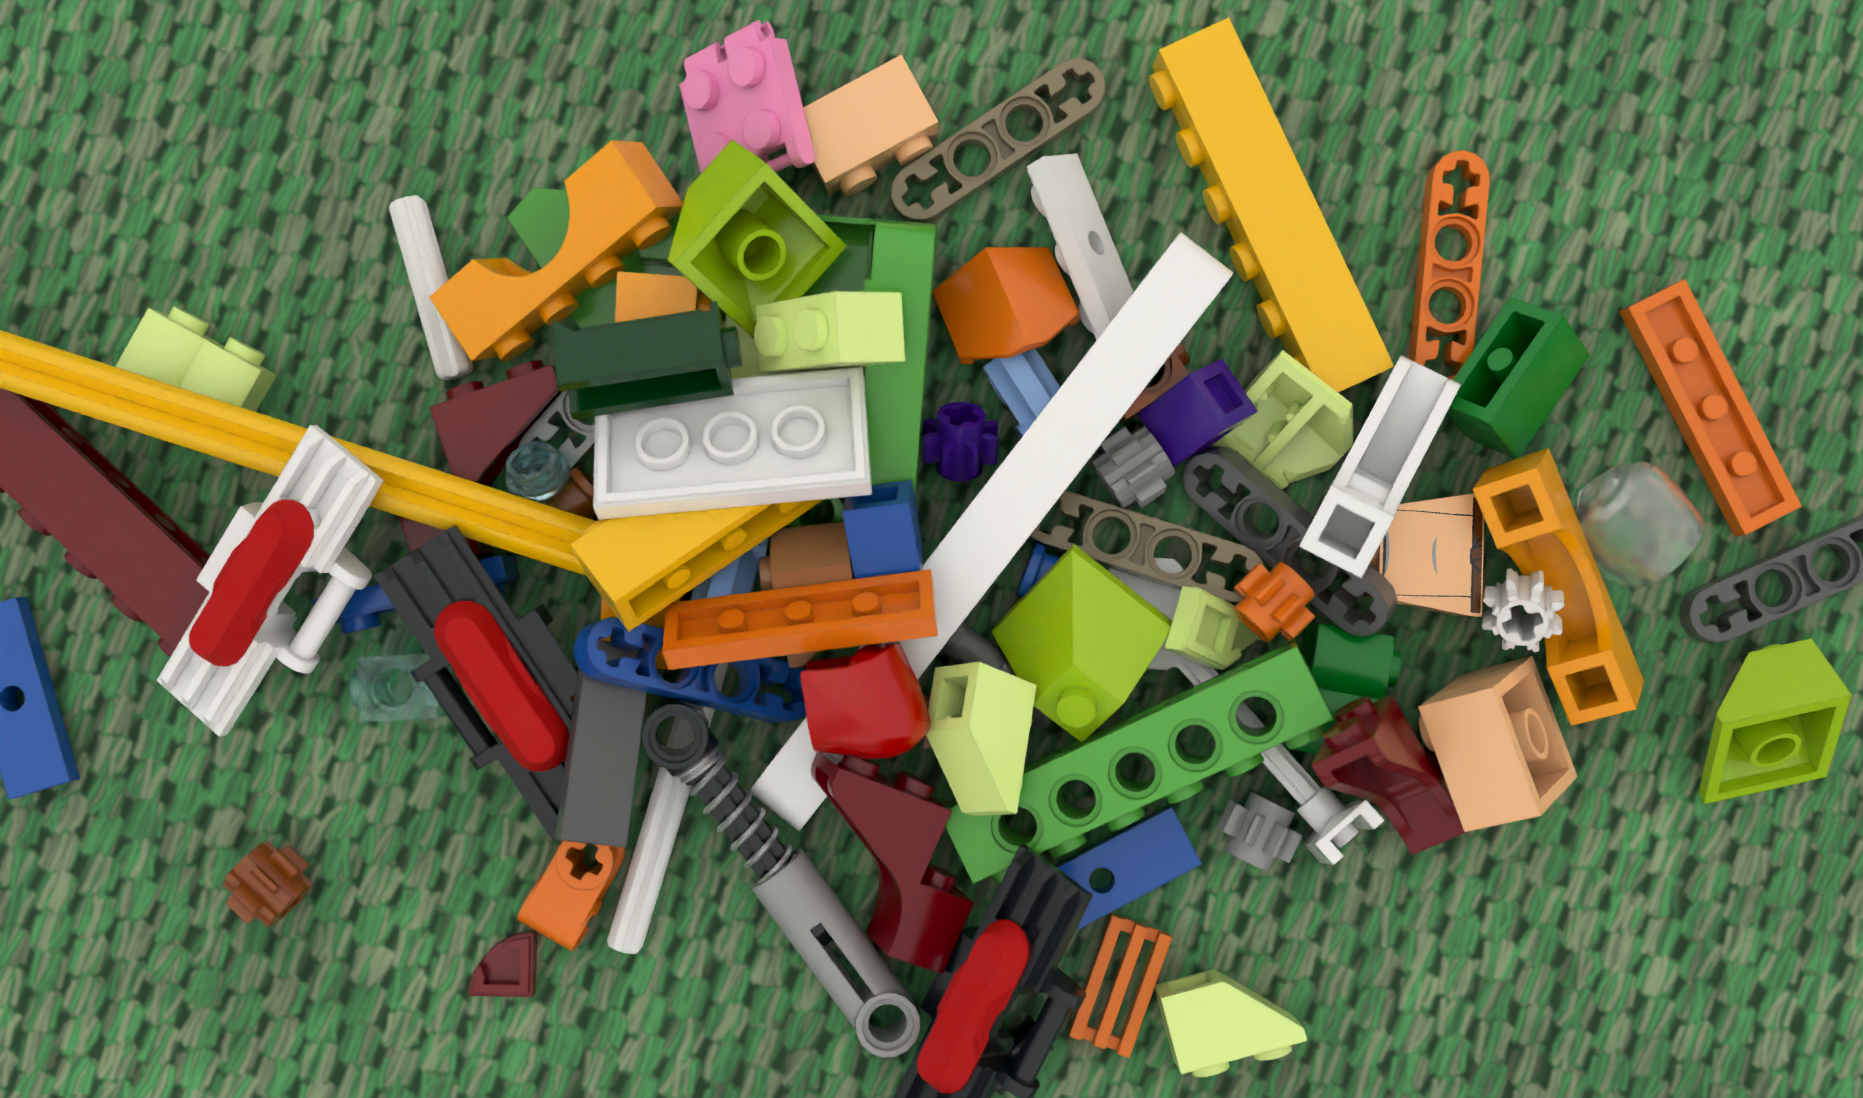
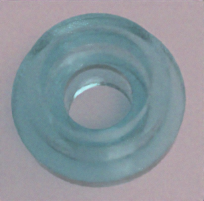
[505,441,571,501]

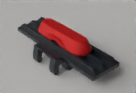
[374,525,578,841]
[894,845,1093,1098]

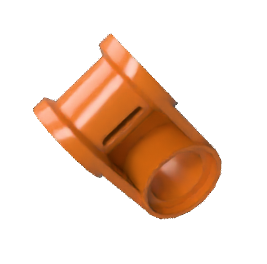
[517,841,626,952]

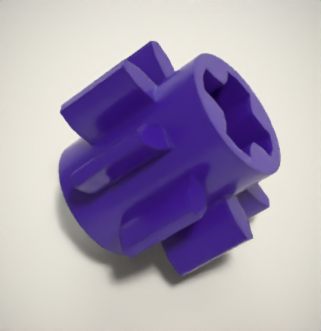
[922,402,998,482]

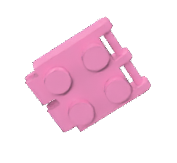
[679,20,815,173]

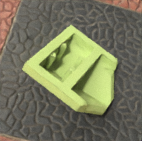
[1213,350,1354,490]

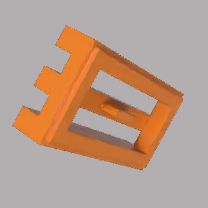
[1068,912,1172,1058]

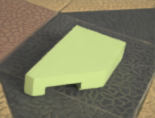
[1165,586,1262,670]

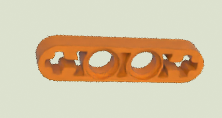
[1409,150,1490,380]

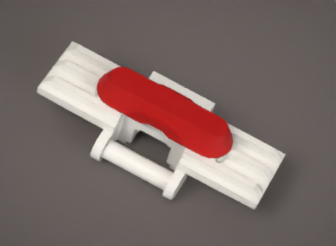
[156,425,384,737]

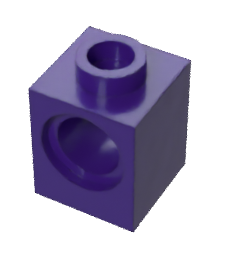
[1138,359,1258,467]

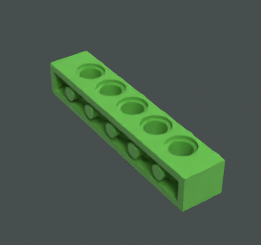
[945,639,1333,884]

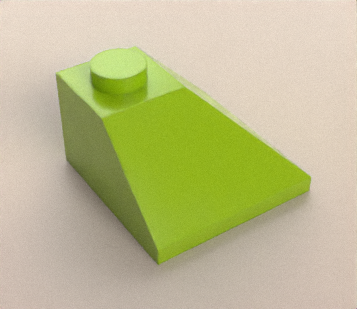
[668,139,847,339]
[992,544,1172,743]
[1699,638,1852,804]

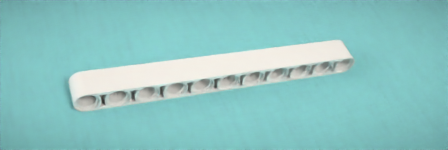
[750,232,1234,831]

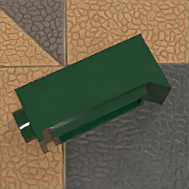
[552,301,743,420]

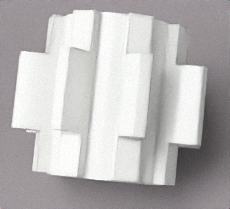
[1482,568,1564,652]

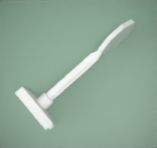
[1108,558,1385,865]

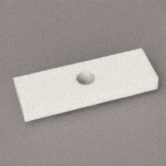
[1027,153,1134,341]

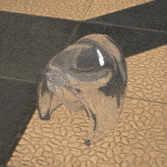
[1571,462,1705,588]

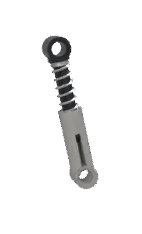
[642,698,920,1058]

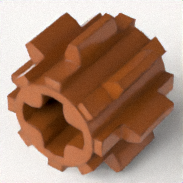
[222,841,313,928]

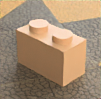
[803,54,939,196]

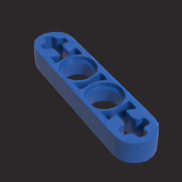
[574,617,806,723]

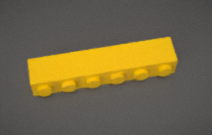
[1149,17,1394,393]

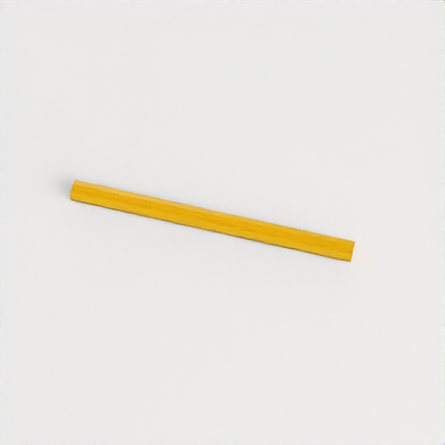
[0,330,596,575]

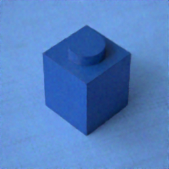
[842,480,924,579]

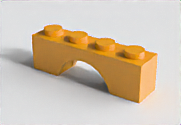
[429,140,683,362]
[1472,448,1644,726]

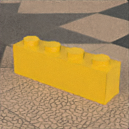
[570,499,824,632]

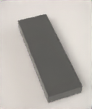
[554,640,647,847]

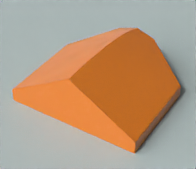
[932,247,1080,365]

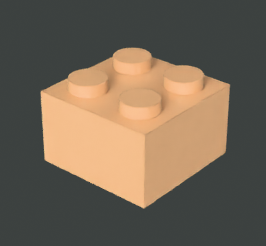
[1418,656,1578,832]

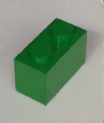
[1447,297,1590,459]

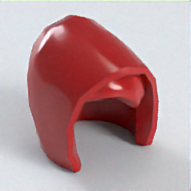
[800,641,930,759]

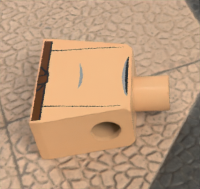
[1364,493,1484,617]

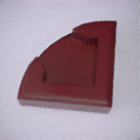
[468,930,537,997]

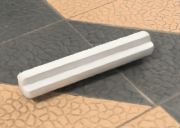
[389,195,473,380]

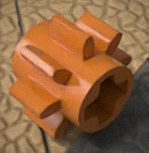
[1233,562,1315,643]

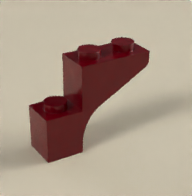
[398,360,562,560]
[1311,694,1469,855]
[811,752,974,974]

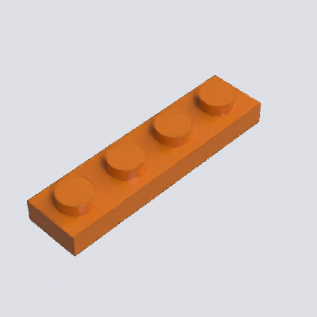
[1619,279,1802,536]
[662,569,938,670]

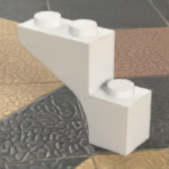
[1299,355,1461,578]

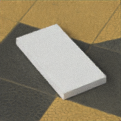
[593,366,872,520]

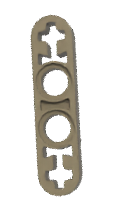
[891,58,1105,223]
[1029,490,1263,605]

